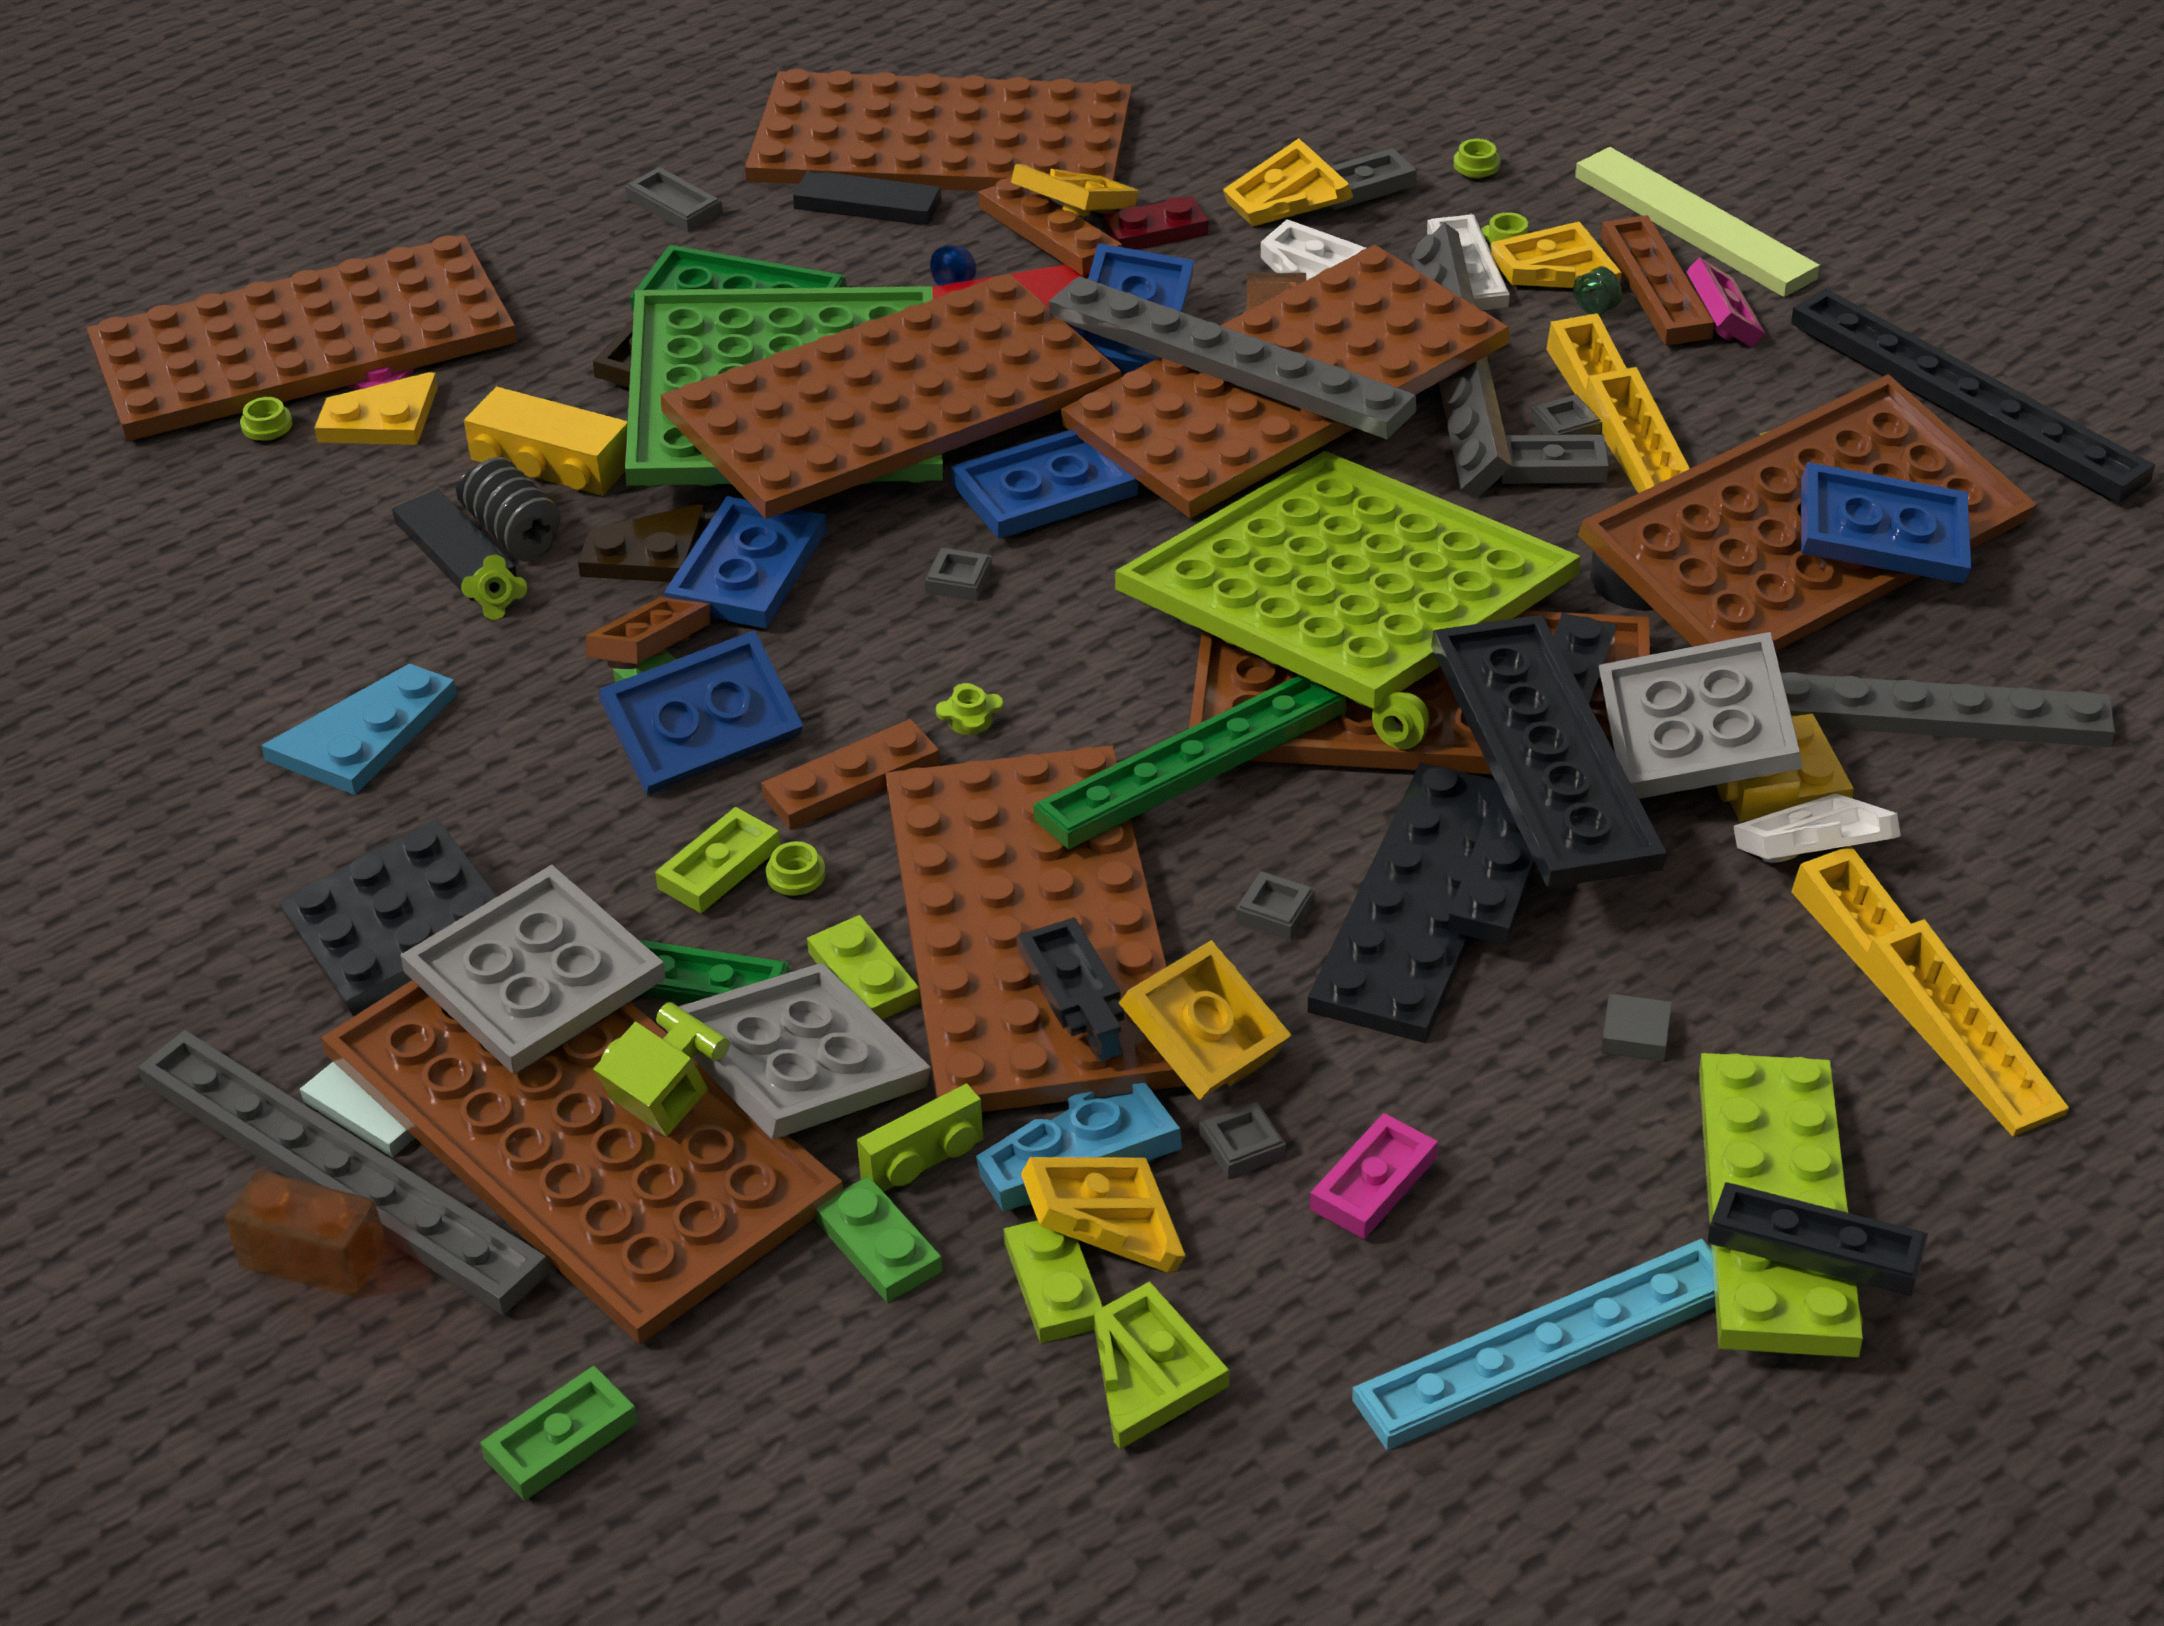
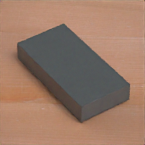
[625,167,723,232]

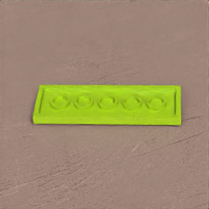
[1699,1053,1863,1357]

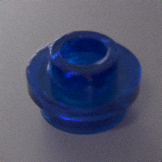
[930,244,976,286]

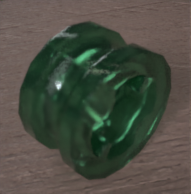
[1573,266,1622,316]

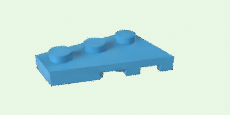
[261,663,457,795]
[976,1083,1182,1212]

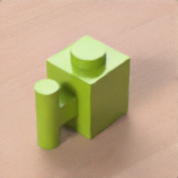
[593,1002,730,1137]

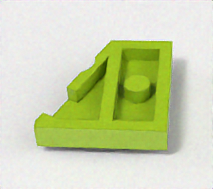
[1094,1281,1229,1449]

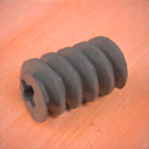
[455,457,561,562]

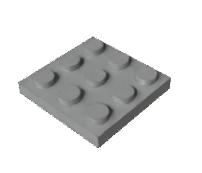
[1599,632,1802,799]
[400,865,666,1075]
[665,963,931,1140]

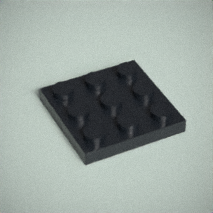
[278,818,497,1017]

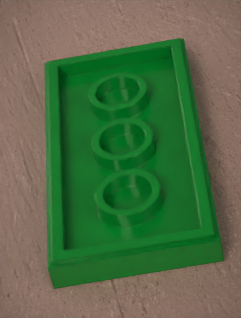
[630,245,847,310]

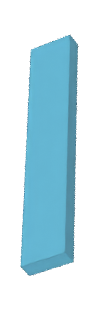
[1352,1238,1716,1450]

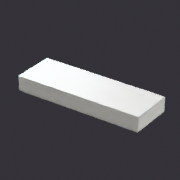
[1427,214,1510,310]

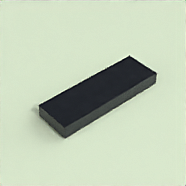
[793,170,941,226]
[392,489,517,601]
[1707,1182,1928,1296]

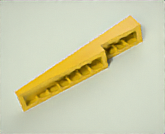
[1546,313,1690,493]
[1791,846,2069,1137]

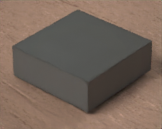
[1531,395,1602,435]
[925,548,993,601]
[1236,871,1315,940]
[1601,993,1672,1062]
[1199,1101,1286,1179]

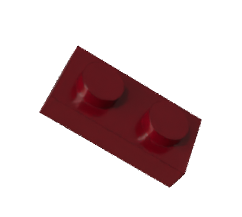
[1103,196,1208,250]

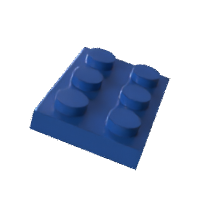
[1074,243,1194,374]
[951,429,1138,539]
[1801,462,1971,584]
[664,496,827,629]
[598,630,803,795]

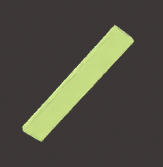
[1575,147,1820,297]

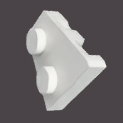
[1261,219,1366,288]
[1733,793,1901,863]

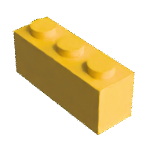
[464,386,628,496]

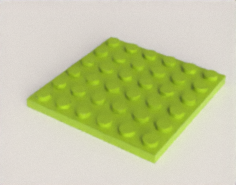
[1115,451,1581,709]

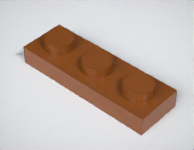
[586,597,710,669]
[761,719,940,830]

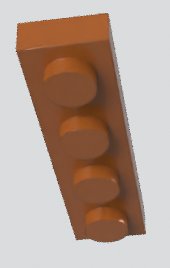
[978,178,1122,276]
[1601,215,1715,346]

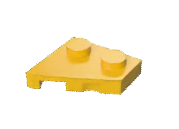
[1223,139,1353,227]
[1011,164,1139,216]
[1491,222,1622,290]
[315,373,438,445]
[1021,1157,1186,1273]

